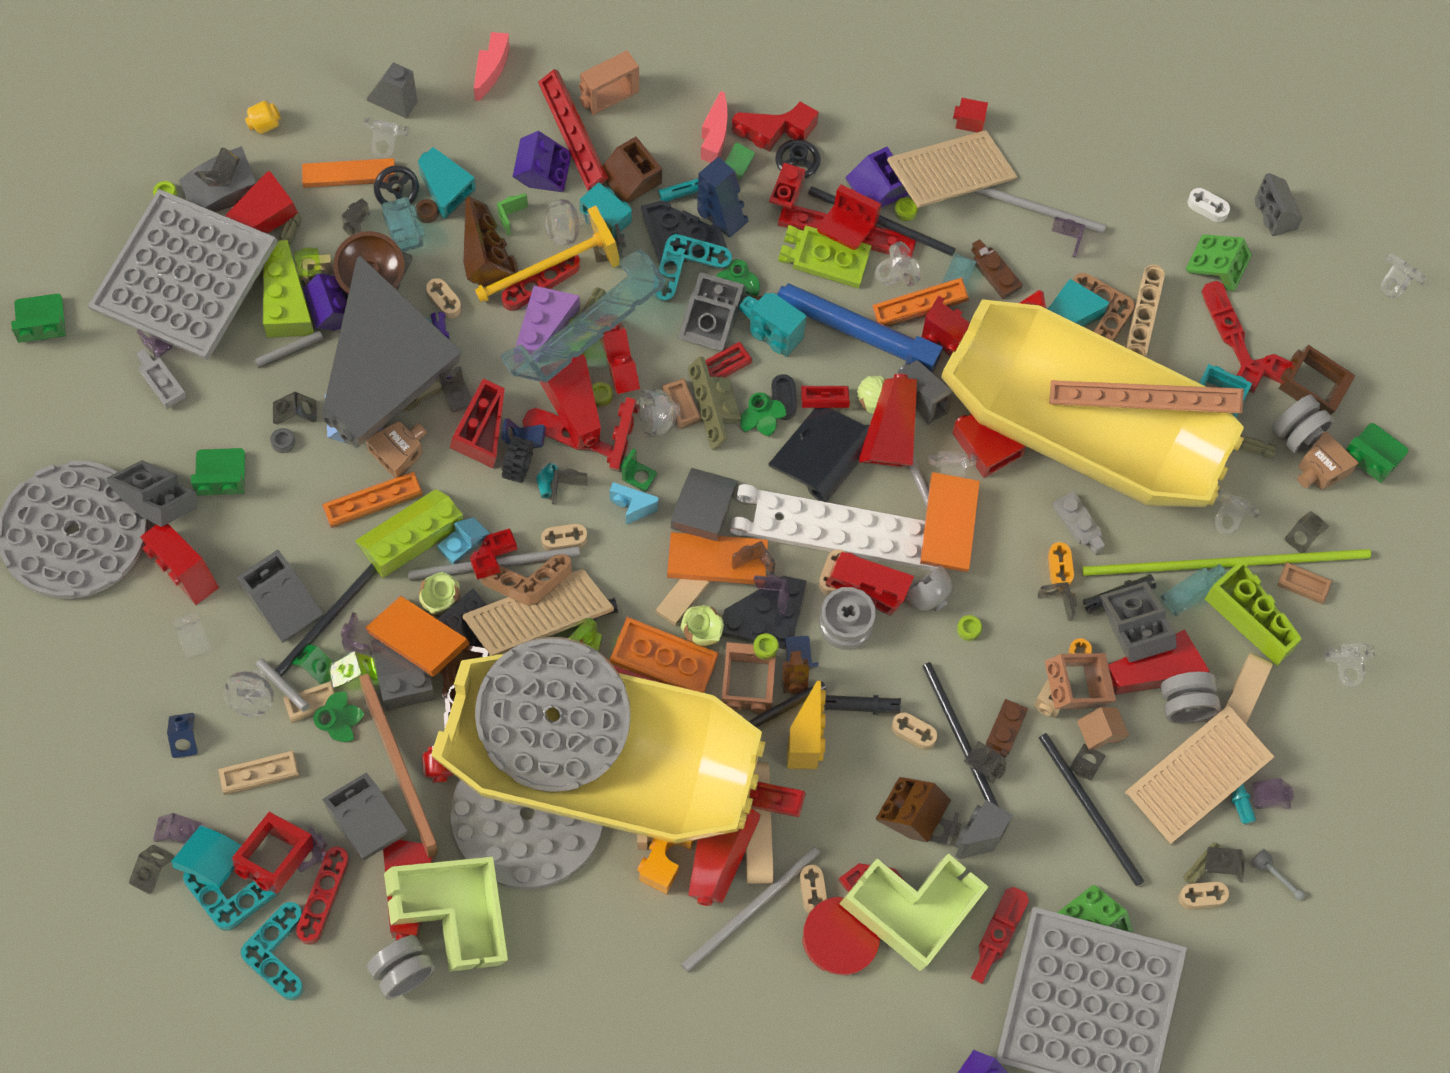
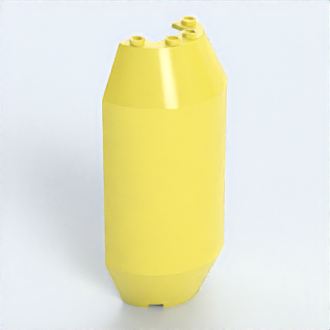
[941,299,1244,507]
[431,654,766,844]

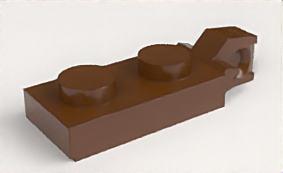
[971,239,1023,299]
[781,651,809,694]
[985,699,1028,768]

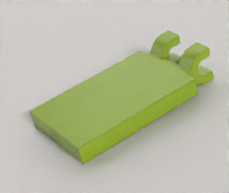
[778,225,871,289]

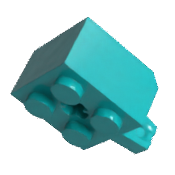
[739,293,807,357]

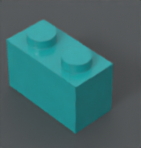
[579,182,632,238]

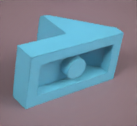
[610,482,659,524]
[437,517,490,564]

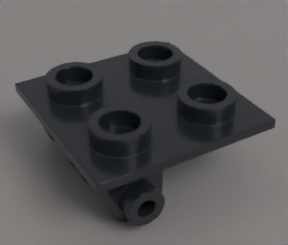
[437,588,487,647]

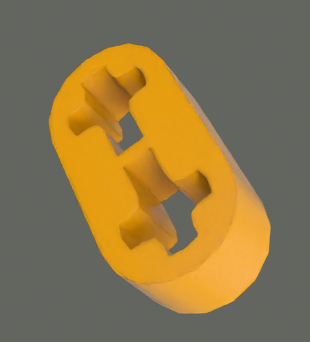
[1048,542,1074,589]

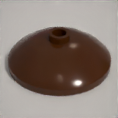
[333,231,405,294]

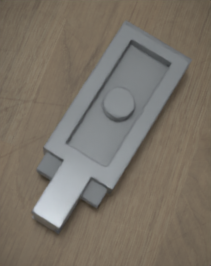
[136,349,187,409]
[1052,491,1105,555]

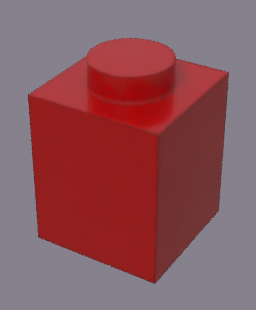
[953,98,988,133]

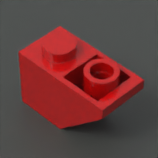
[769,163,806,209]

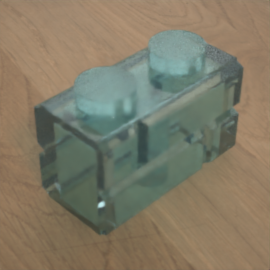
[381,197,426,253]

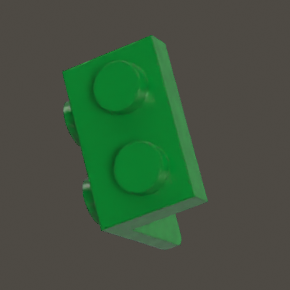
[11,293,66,343]
[1346,423,1408,484]
[191,448,245,496]

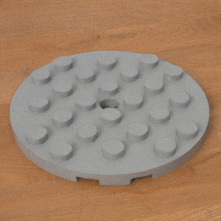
[0,461,147,599]
[475,637,631,792]
[451,779,603,890]

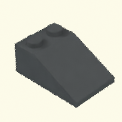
[371,640,435,711]

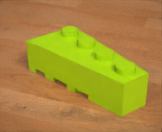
[263,240,314,338]
[1205,558,1302,666]

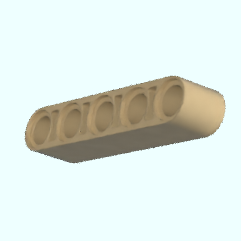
[1125,264,1165,357]
[1224,652,1273,724]
[745,762,773,884]

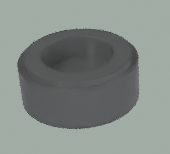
[270,428,295,453]

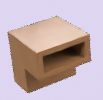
[1077,707,1129,749]

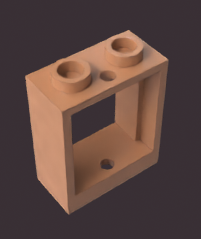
[579,50,639,115]
[722,642,776,713]
[1045,653,1116,709]

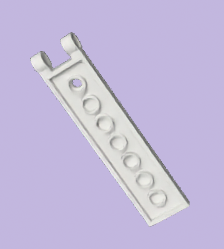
[730,484,937,571]

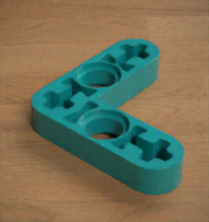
[654,234,732,301]
[183,872,280,931]
[240,902,303,1001]

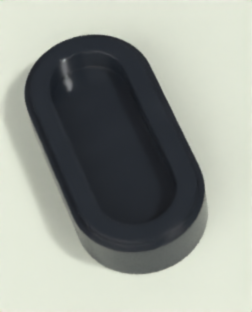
[771,374,797,420]

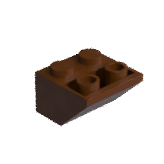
[603,136,662,203]
[876,777,951,843]

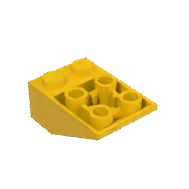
[787,681,826,769]

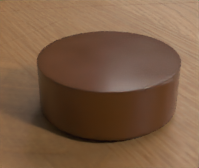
[415,199,439,223]

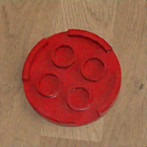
[802,897,880,976]

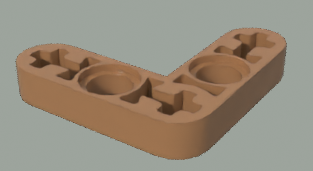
[1073,273,1134,342]
[481,554,572,605]

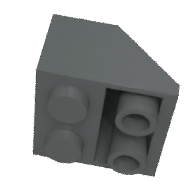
[1255,173,1303,236]
[954,800,1013,859]

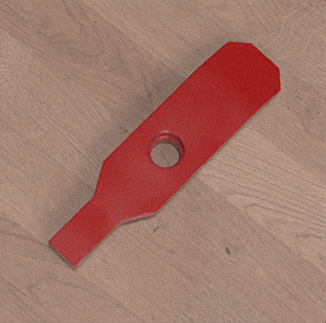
[1201,281,1251,365]
[522,408,613,457]
[971,887,1029,984]

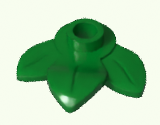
[716,259,760,296]
[740,392,786,436]
[313,692,364,742]

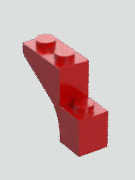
[732,101,819,152]
[595,316,640,394]

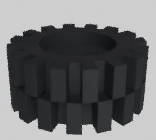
[502,436,534,483]

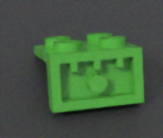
[1186,234,1252,291]
[1057,885,1133,932]

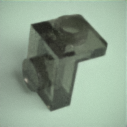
[341,198,370,236]
[964,741,1007,784]

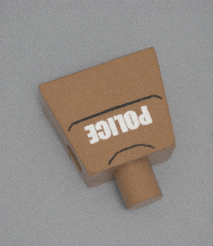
[366,422,427,478]
[1297,431,1359,490]

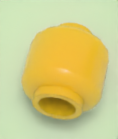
[245,100,281,134]

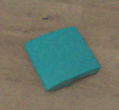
[171,825,242,889]

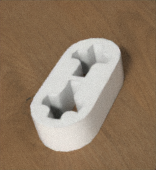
[1187,188,1230,222]

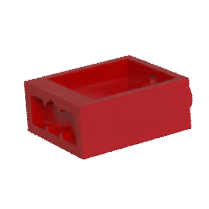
[232,811,314,894]

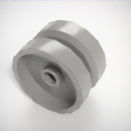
[1272,395,1334,455]
[819,587,876,650]
[1160,672,1222,724]
[366,935,436,1000]

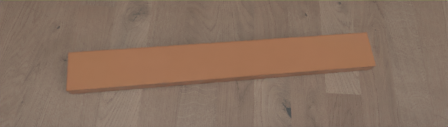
[1049,380,1244,414]
[359,674,438,858]

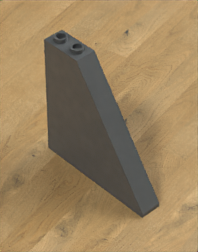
[322,256,462,449]

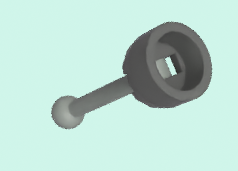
[1250,848,1305,900]

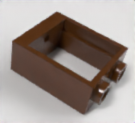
[1278,344,1356,415]

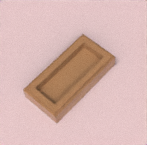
[662,378,701,429]
[1277,562,1332,604]

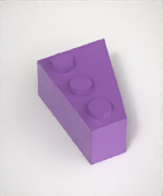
[516,286,580,365]

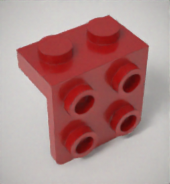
[817,184,881,250]

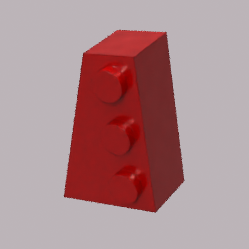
[921,296,970,356]
[450,378,505,468]
[140,524,220,605]
[825,552,914,616]

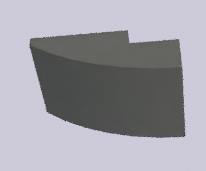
[179,146,256,212]
[678,272,747,351]
[107,460,197,527]
[671,468,738,541]
[1100,581,1176,662]

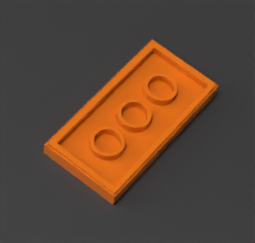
[920,472,980,572]
[667,532,768,585]
[365,596,469,677]
[609,617,719,693]

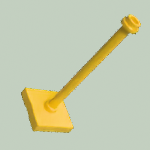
[475,206,621,302]

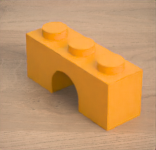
[637,838,696,895]

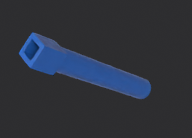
[777,283,943,373]

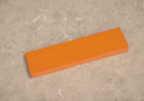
[302,158,395,188]
[872,277,969,326]
[322,471,423,528]

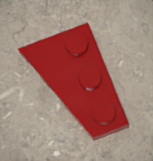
[607,397,640,472]

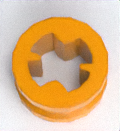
[1069,638,1092,654]

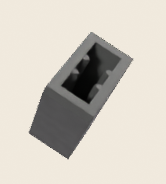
[367,62,418,119]
[898,360,953,425]

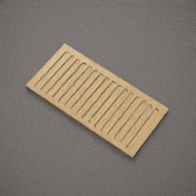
[887,130,1017,208]
[463,568,614,656]
[1125,705,1274,845]

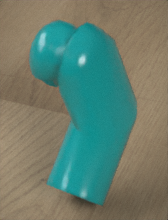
[536,463,559,499]

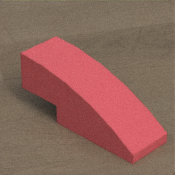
[474,32,510,101]
[701,91,728,163]

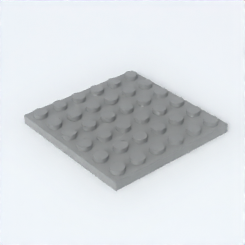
[88,189,278,361]
[996,907,1187,1073]

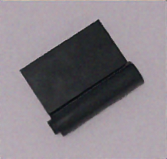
[768,408,870,502]

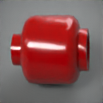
[422,746,454,783]

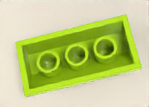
[355,489,463,579]

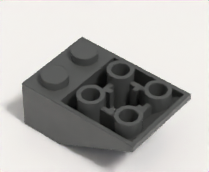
[237,550,324,643]
[322,772,409,860]

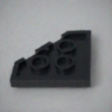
[641,200,727,267]
[721,576,807,650]

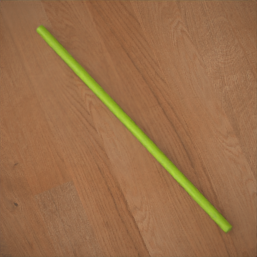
[1082,549,1371,576]

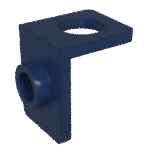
[501,418,546,448]
[785,636,819,669]
[167,713,198,758]

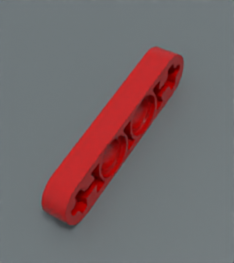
[502,255,580,311]
[296,846,349,945]

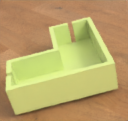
[839,853,988,971]
[384,857,508,972]

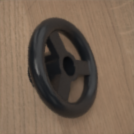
[775,139,821,178]
[373,165,419,210]

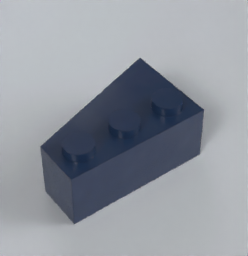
[697,157,749,238]

